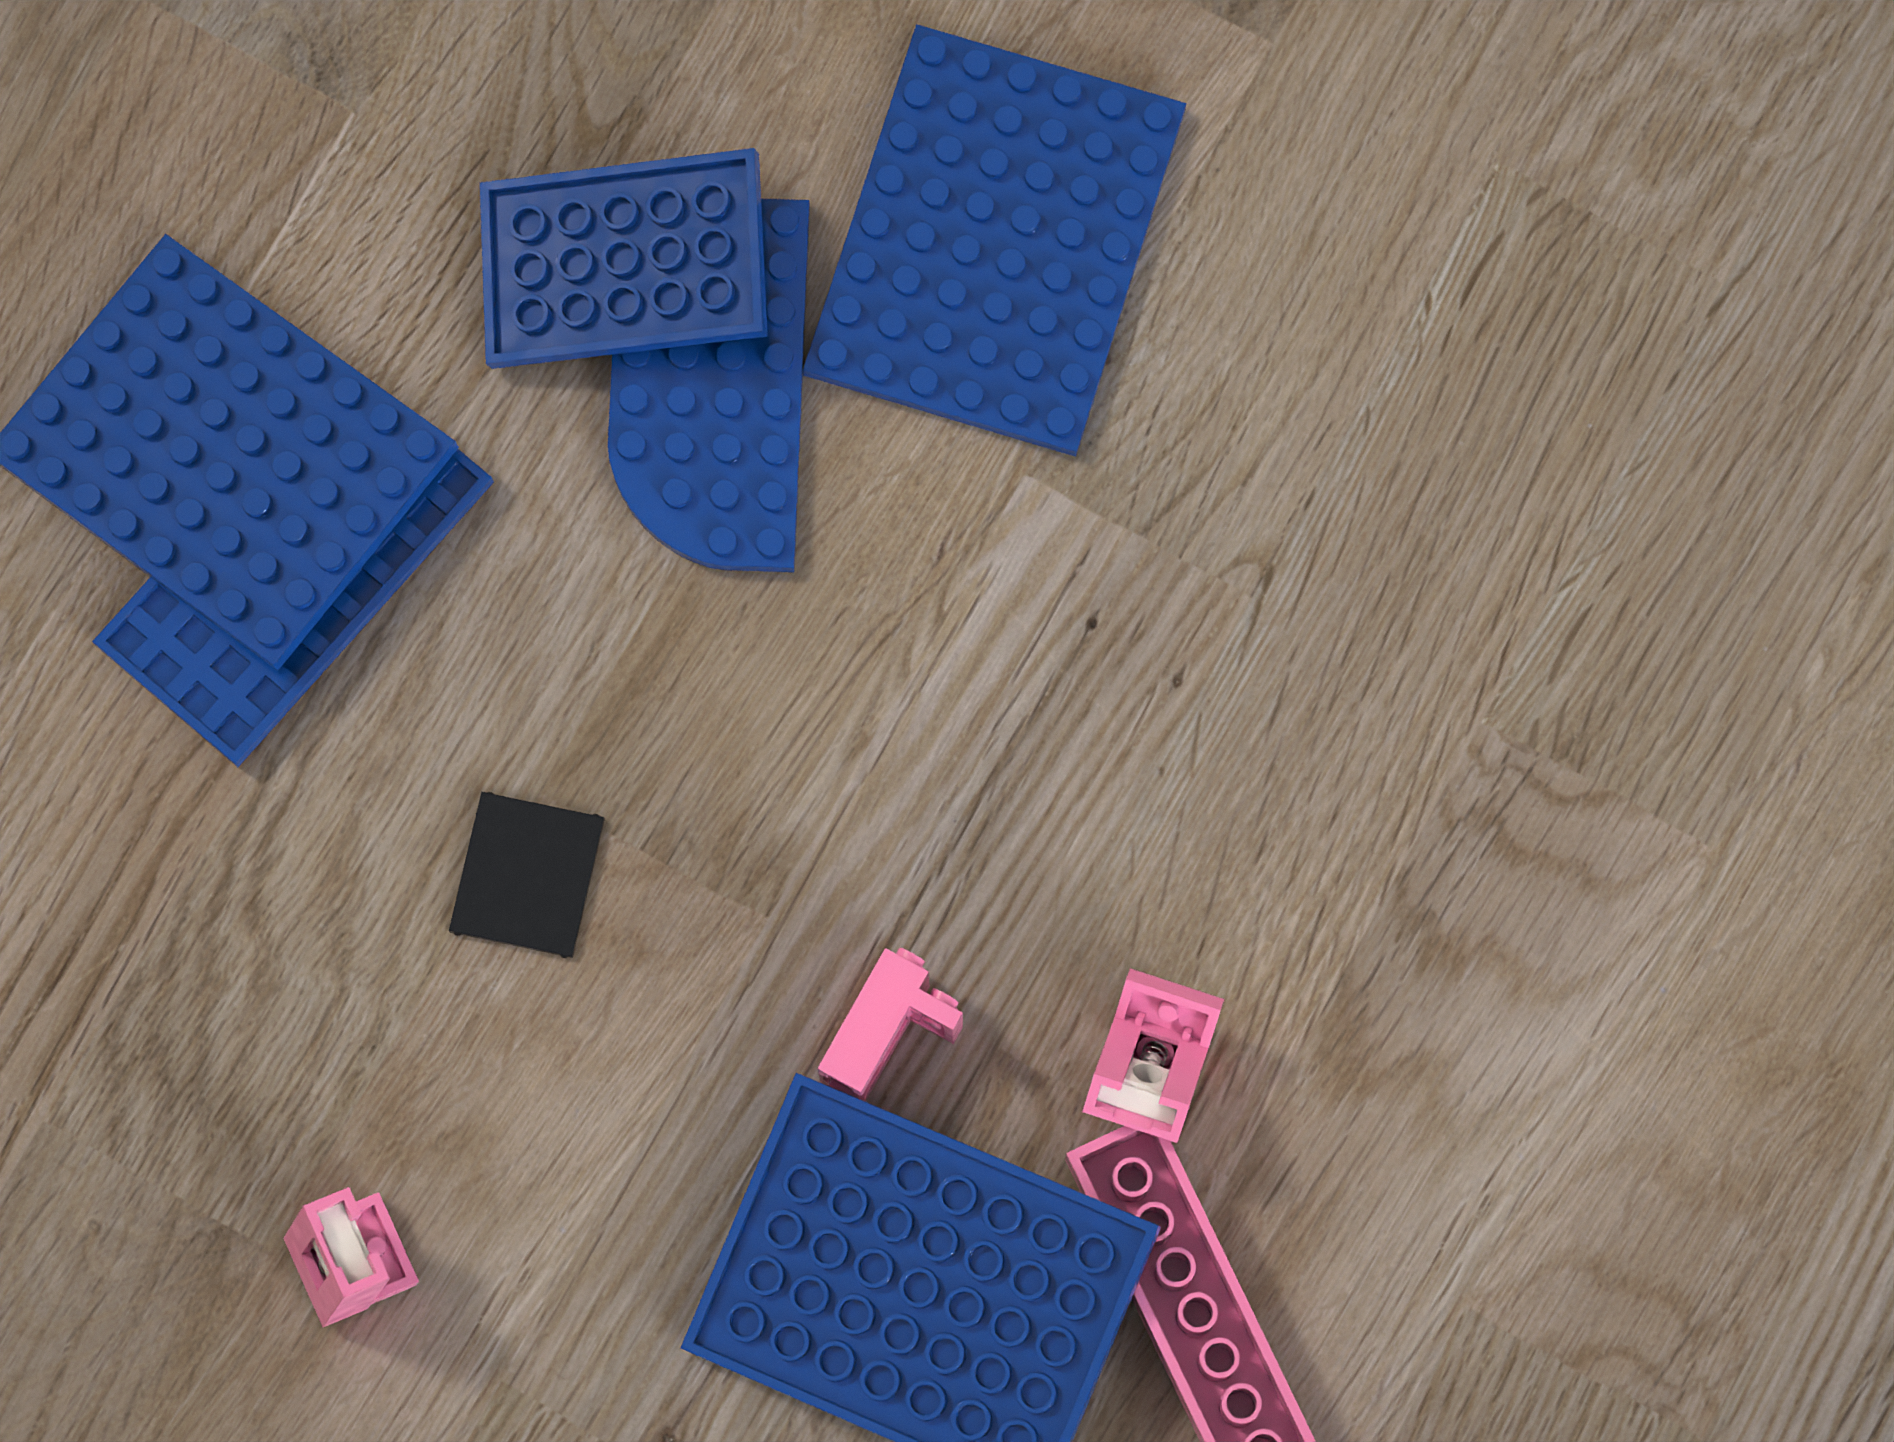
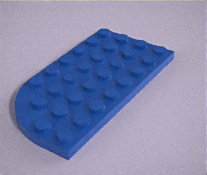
[608,199,810,572]
[92,449,494,768]

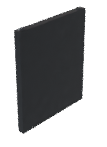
[449,792,605,958]

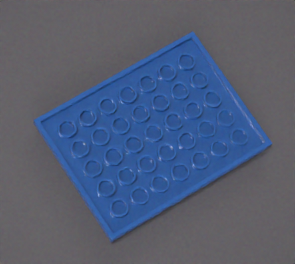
[803,24,1186,457]
[0,234,459,671]
[681,1073,1161,1442]

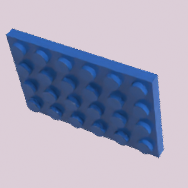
[480,148,768,369]

